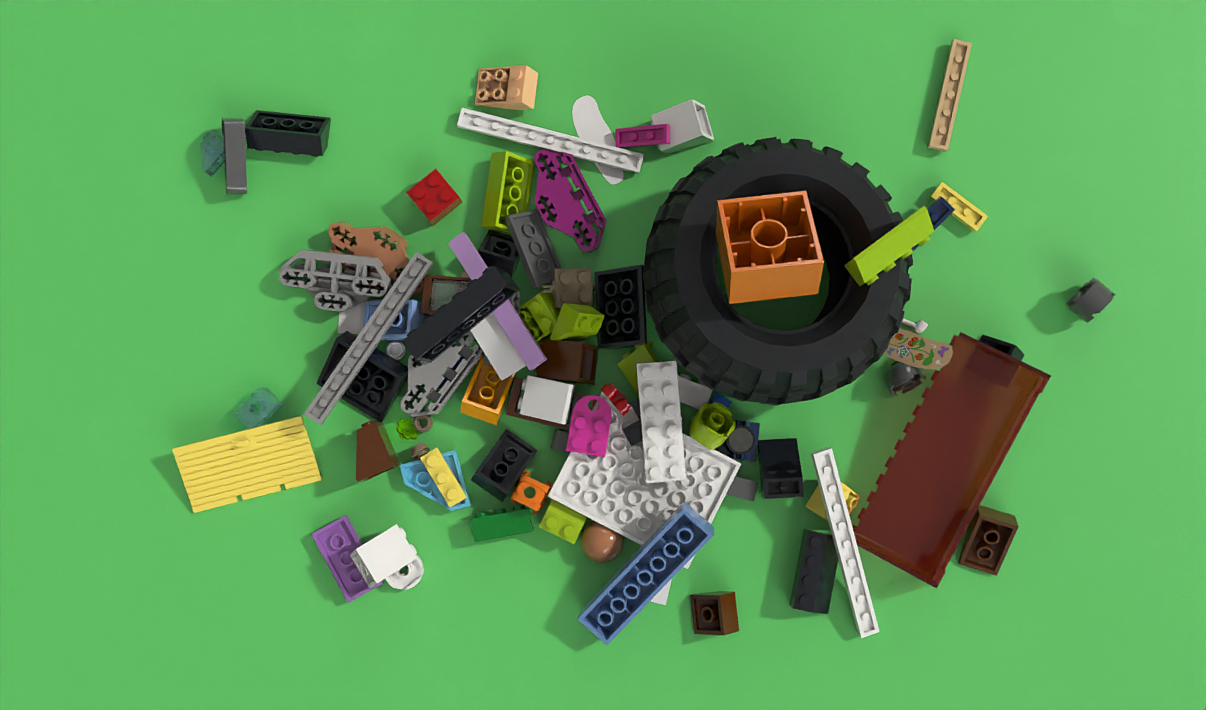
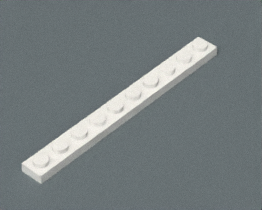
[457,108,644,174]
[811,447,880,638]

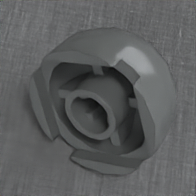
[885,361,926,396]

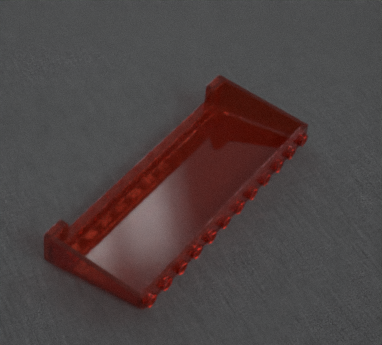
[852,332,1051,589]

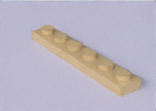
[927,39,972,152]

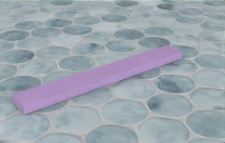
[448,232,547,371]

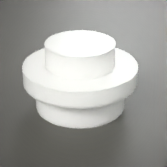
[386,341,406,360]

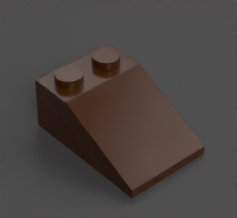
[958,504,1019,576]

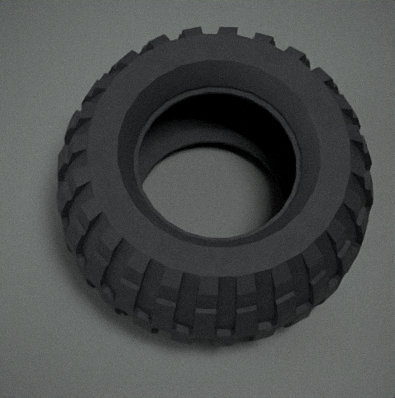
[643,137,913,405]

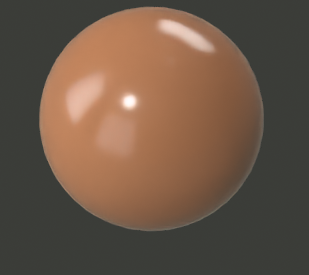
[581,521,624,563]

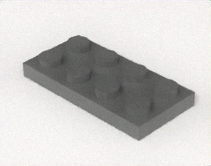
[505,209,562,289]

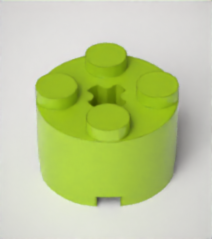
[689,402,735,450]

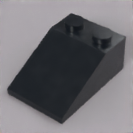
[471,429,538,502]

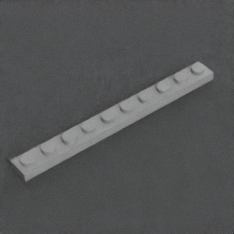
[304,252,433,425]

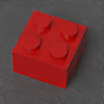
[406,169,462,226]

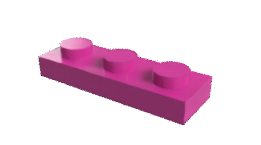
[615,124,670,148]

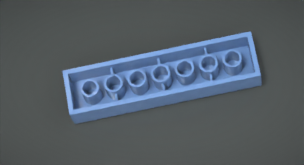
[577,501,714,645]

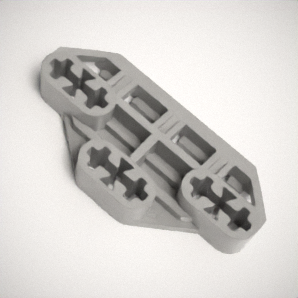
[279,249,393,311]
[400,331,484,417]

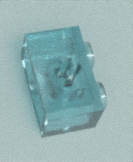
[235,387,284,429]

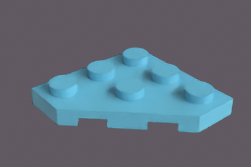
[399,450,471,511]

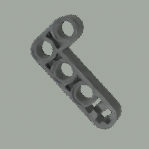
[221,118,247,194]

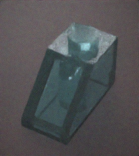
[200,130,225,177]

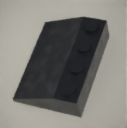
[594,265,647,350]
[316,331,408,422]

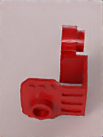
[592,383,631,416]

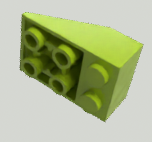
[520,293,561,343]

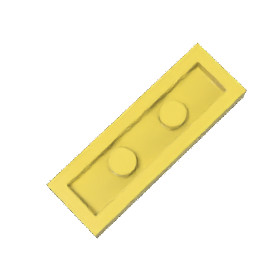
[929,182,988,232]
[420,448,467,508]

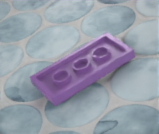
[311,515,384,603]

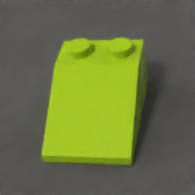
[539,499,587,544]

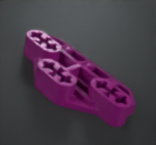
[534,149,607,254]

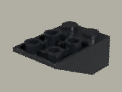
[758,438,804,499]

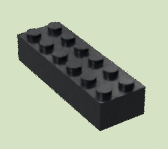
[403,266,520,363]

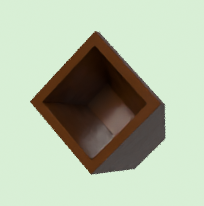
[536,339,599,385]
[356,421,401,482]

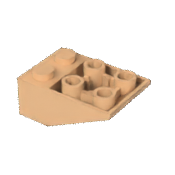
[475,65,538,110]

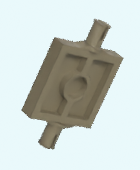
[540,268,595,308]

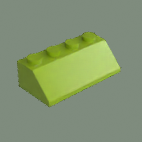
[481,151,535,233]
[844,206,934,286]

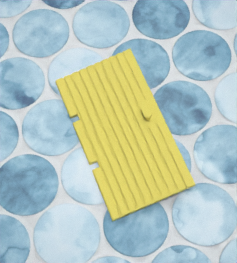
[172,415,322,513]

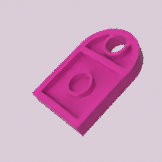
[566,395,612,457]

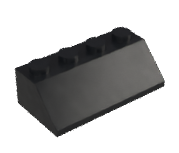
[245,110,331,157]
[789,529,838,614]

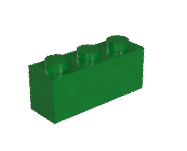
[470,505,533,542]

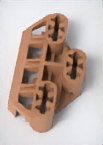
[328,222,424,297]

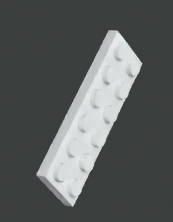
[636,361,686,483]

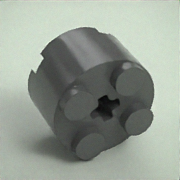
[1066,277,1116,323]

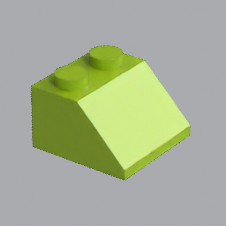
[550,303,605,342]

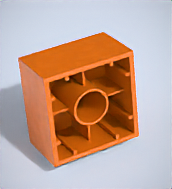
[716,191,824,304]

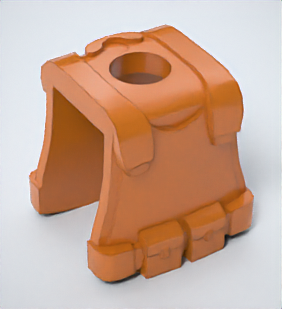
[510,470,552,514]

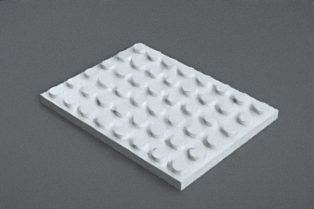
[548,392,741,569]

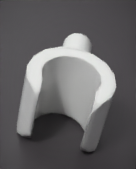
[902,319,928,333]

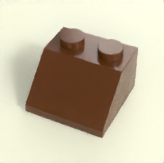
[690,591,739,636]

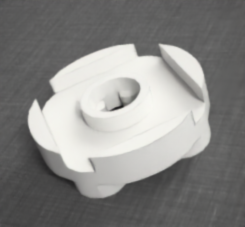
[386,554,424,590]

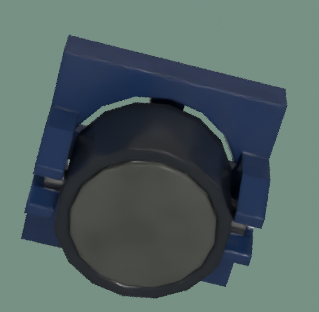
[718,420,760,462]

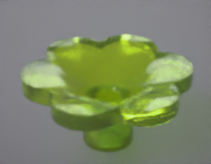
[397,420,418,440]

